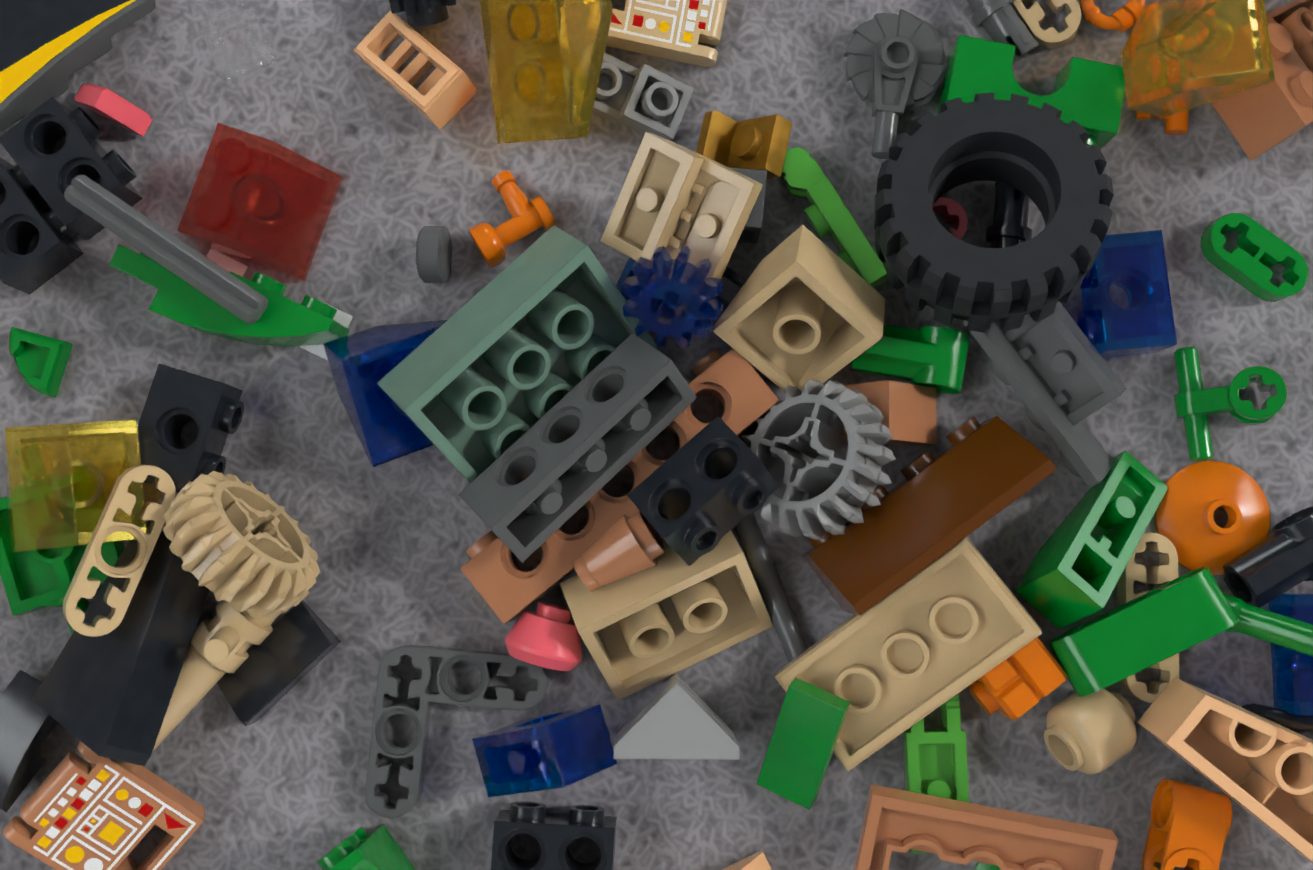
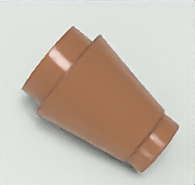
[573,512,666,592]

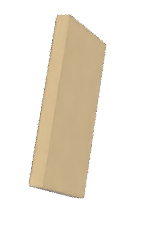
[775,537,1042,771]

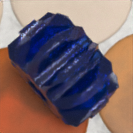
[622,245,724,350]

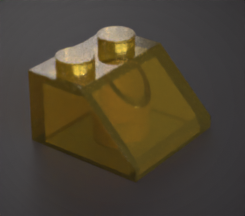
[2,419,147,553]

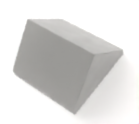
[614,673,740,760]

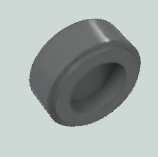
[416,226,452,283]

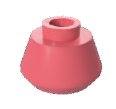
[504,602,583,671]

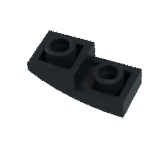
[0,670,58,812]

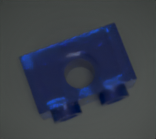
[1077,230,1177,358]
[472,704,617,797]

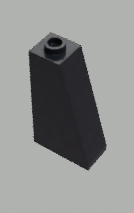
[32,520,209,766]

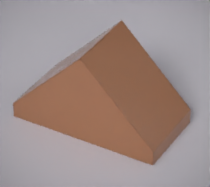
[842,380,937,445]

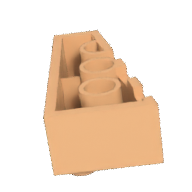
[1137,677,1313,864]

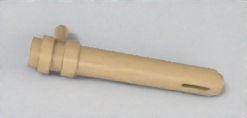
[83,599,277,768]

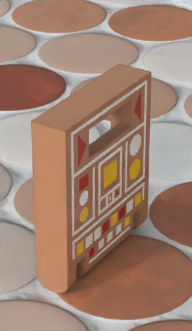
[3,741,205,870]

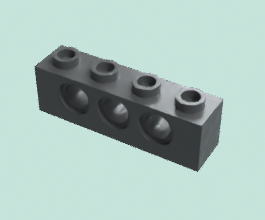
[459,333,697,563]

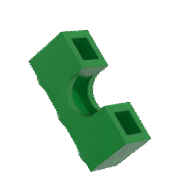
[937,35,1129,149]

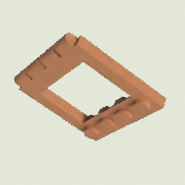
[853,784,1118,870]

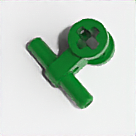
[1174,347,1287,462]

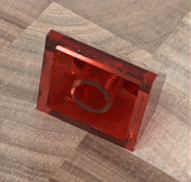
[177,123,343,281]

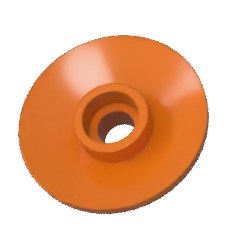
[1155,461,1270,575]

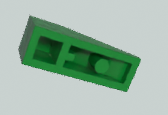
[1015,450,1169,629]

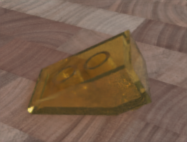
[479,0,613,144]

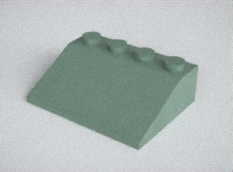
[377,225,662,483]

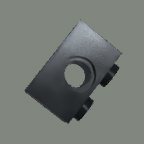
[121,364,244,493]

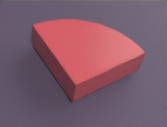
[73,83,153,137]

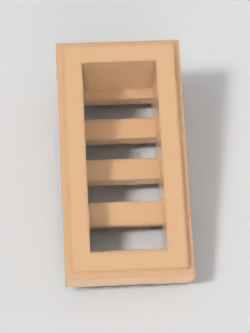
[353,10,476,129]

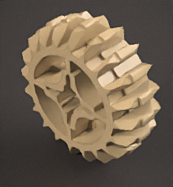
[163,471,320,619]

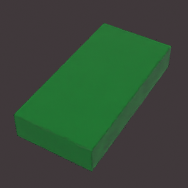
[756,677,851,810]

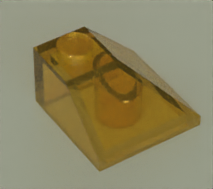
[1121,0,1275,117]

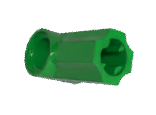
[850,324,970,394]

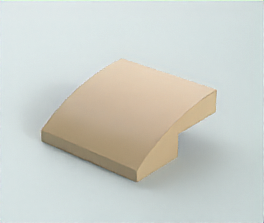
[600,132,763,293]

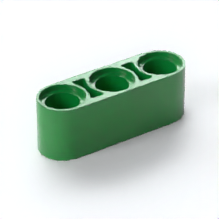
[1049,566,1239,697]

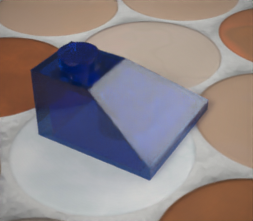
[323,320,447,467]

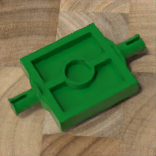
[0,445,125,635]

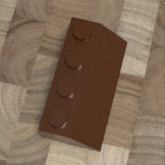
[802,416,1057,616]

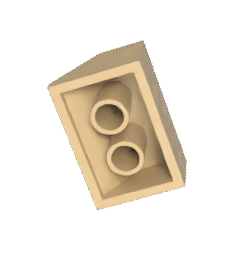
[560,530,773,701]

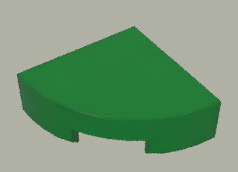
[9,327,73,398]

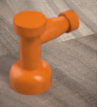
[468,170,556,269]

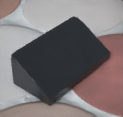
[217,600,341,726]

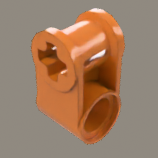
[1141,778,1232,870]

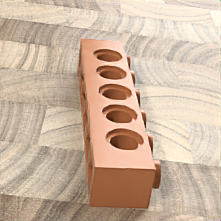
[460,348,779,624]

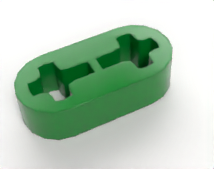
[1200,213,1308,302]

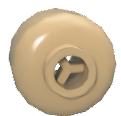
[1044,689,1137,775]

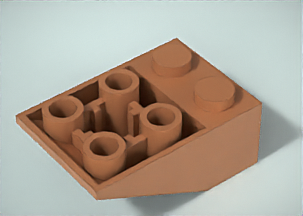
[1188,0,1313,161]

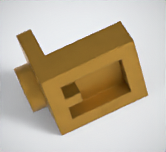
[696,110,792,179]

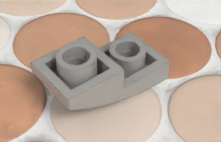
[563,44,694,141]

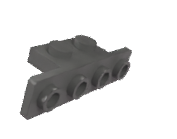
[956,302,1126,488]

